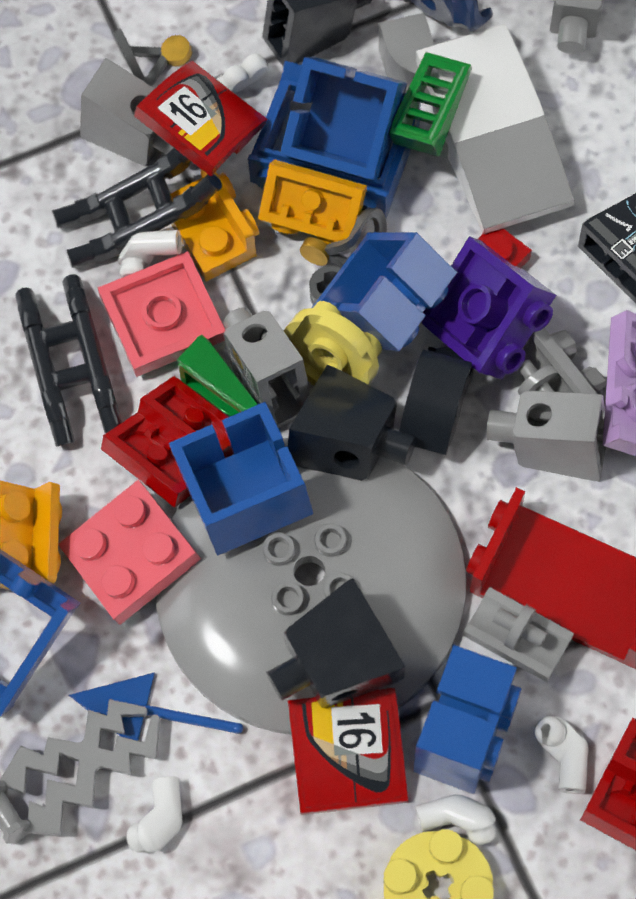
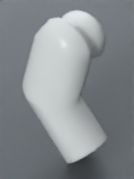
[118,230,182,277]
[535,716,588,794]
[127,776,182,853]
[415,794,496,845]

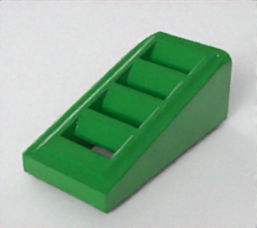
[389,52,472,157]
[177,334,258,417]

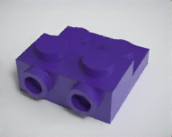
[421,236,557,380]

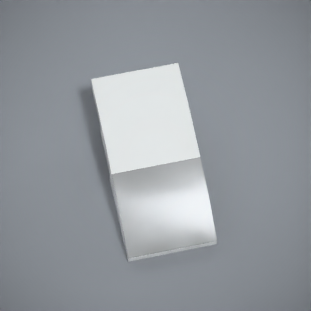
[416,23,574,234]

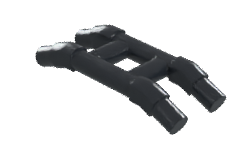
[52,148,222,268]
[15,274,122,447]

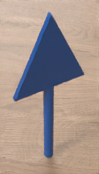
[69,672,244,741]

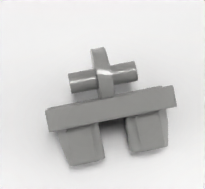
[518,328,606,395]
[463,587,574,682]

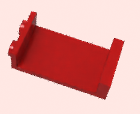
[466,487,636,669]

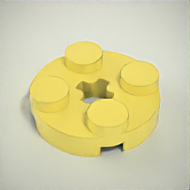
[284,301,382,386]
[383,829,494,899]

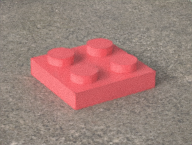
[98,251,225,377]
[58,479,201,625]

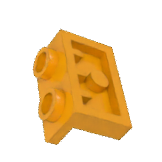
[258,159,367,244]
[170,169,259,282]
[0,480,63,590]

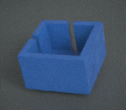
[280,57,408,180]
[312,232,457,351]
[169,402,314,556]
[413,645,522,794]

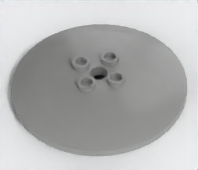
[155,438,466,735]

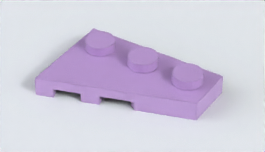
[603,310,636,456]

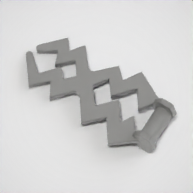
[0,699,160,844]

